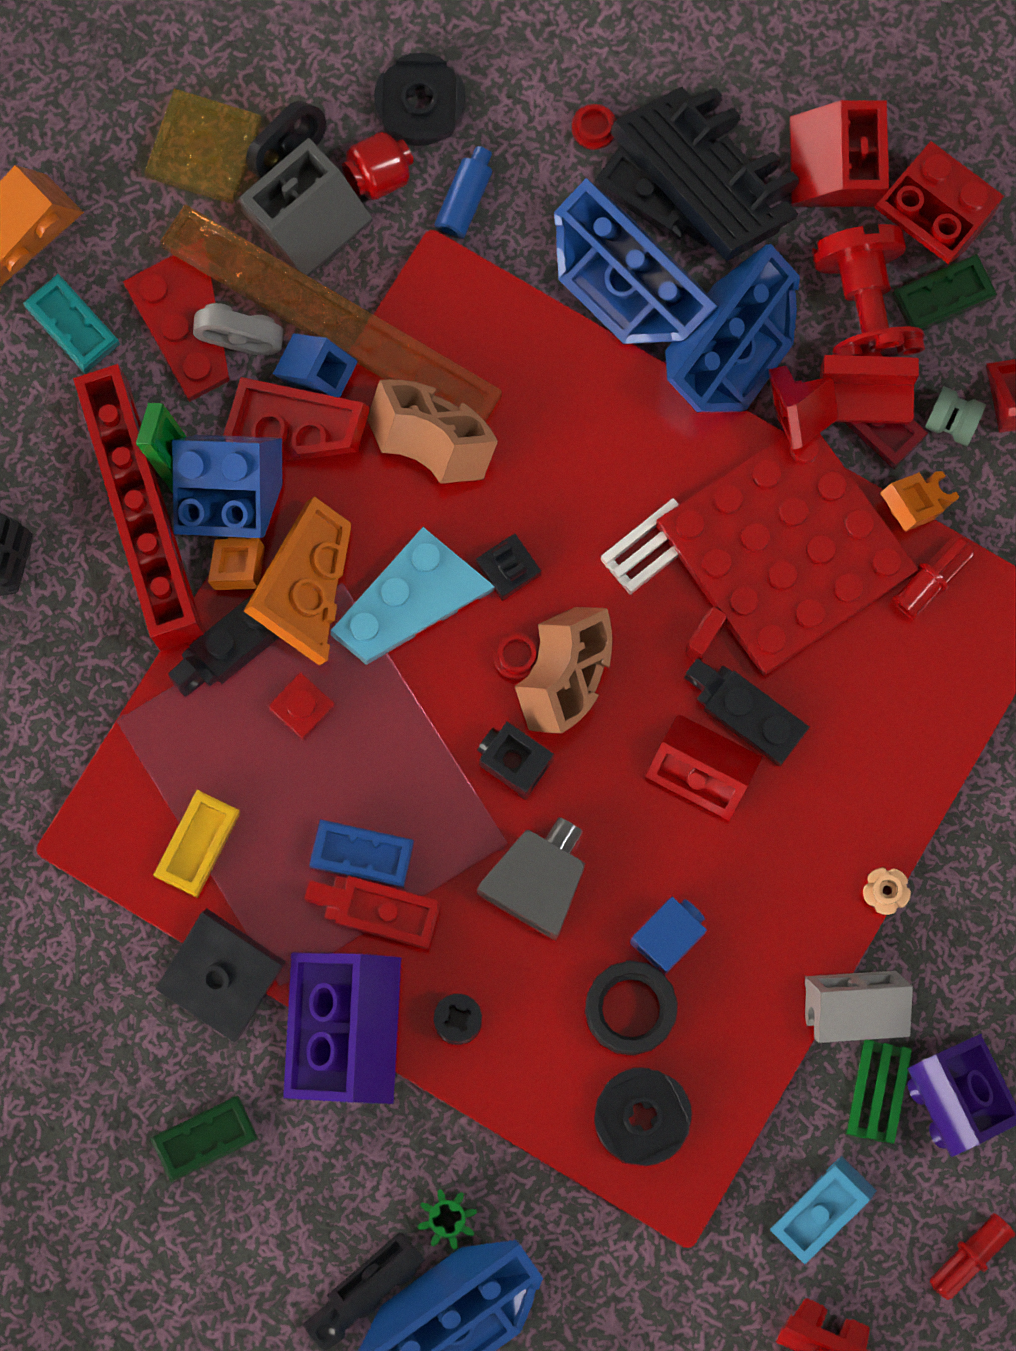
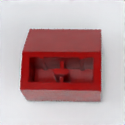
[789,100,889,207]
[875,141,1004,264]

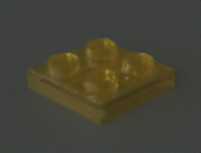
[144,88,262,204]

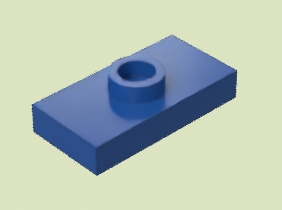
[309,819,414,889]

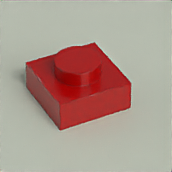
[268,672,336,741]

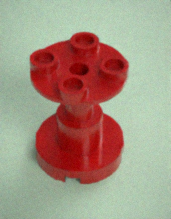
[812,224,925,357]

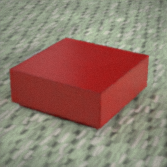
[685,607,728,661]

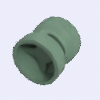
[925,386,987,447]

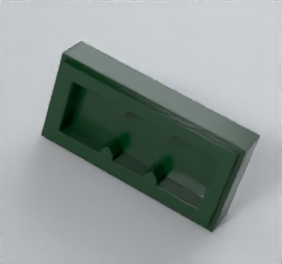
[892,254,997,330]
[150,1095,260,1183]

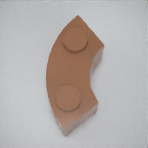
[367,379,498,484]
[515,607,612,734]

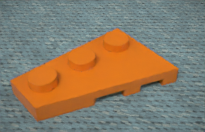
[244,496,352,666]

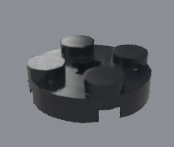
[374,53,466,146]
[594,1067,692,1166]

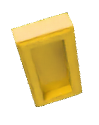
[154,790,241,898]

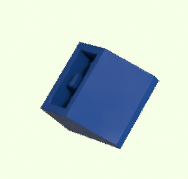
[172,435,282,538]

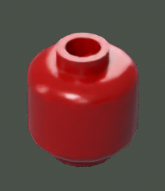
[342,132,414,200]

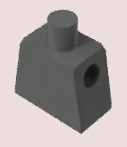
[477,817,585,941]

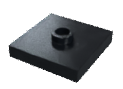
[156,908,286,1043]

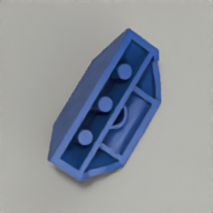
[554,178,718,344]
[665,244,800,412]
[358,1240,543,1351]

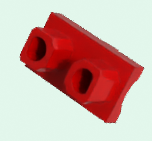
[775,1298,870,1351]

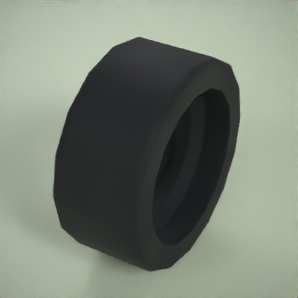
[585,961,678,1055]

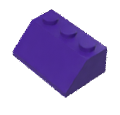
[283,953,401,1104]

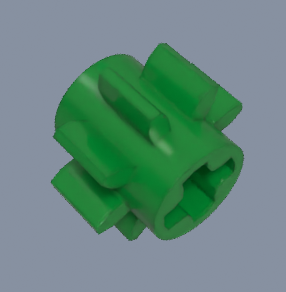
[418,1189,477,1250]

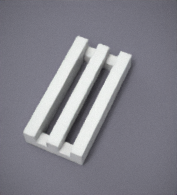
[600,498,679,595]

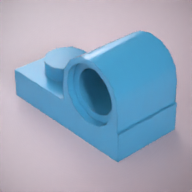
[770,1156,877,1264]

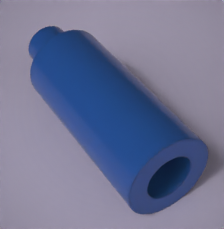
[434,146,493,239]

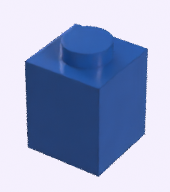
[273,333,358,398]
[630,897,707,975]

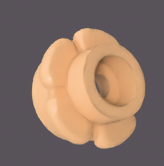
[863,867,911,915]

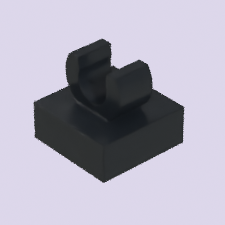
[476,533,541,601]

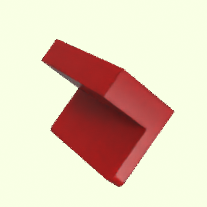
[820,355,919,424]
[645,715,762,821]

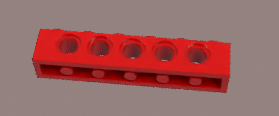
[73,364,204,651]

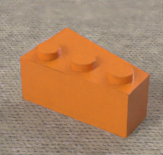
[0,165,84,290]

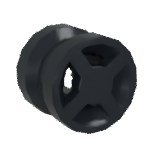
[434,994,482,1045]

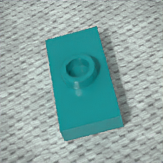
[23,274,120,374]

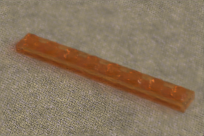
[160,204,502,422]

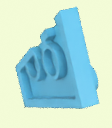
[330,527,495,665]

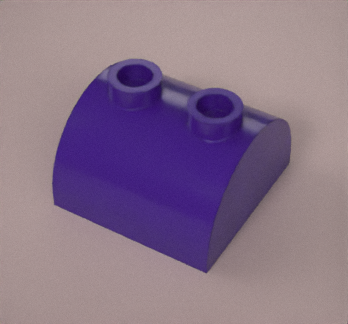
[907,1034,1016,1157]

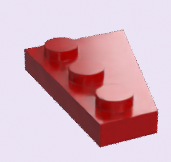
[123,239,230,402]
[223,377,370,462]

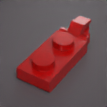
[304,876,441,950]

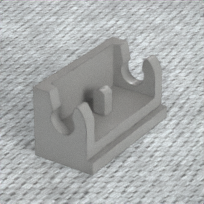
[805,971,913,1043]

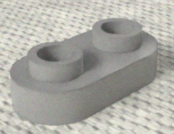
[193,303,283,355]

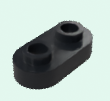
[246,101,326,178]

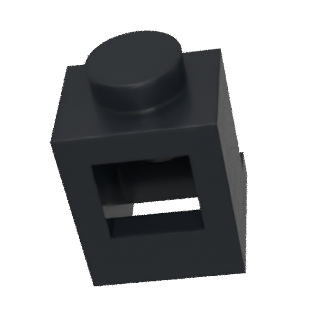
[477,722,554,800]

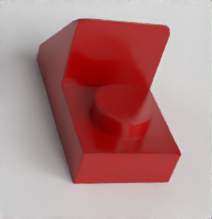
[769,365,838,449]

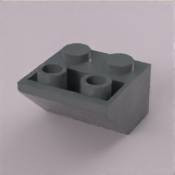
[239,138,373,280]

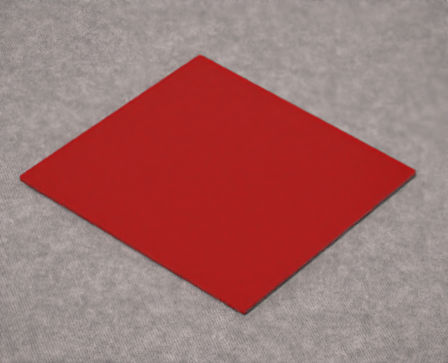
[36,230,1016,1248]

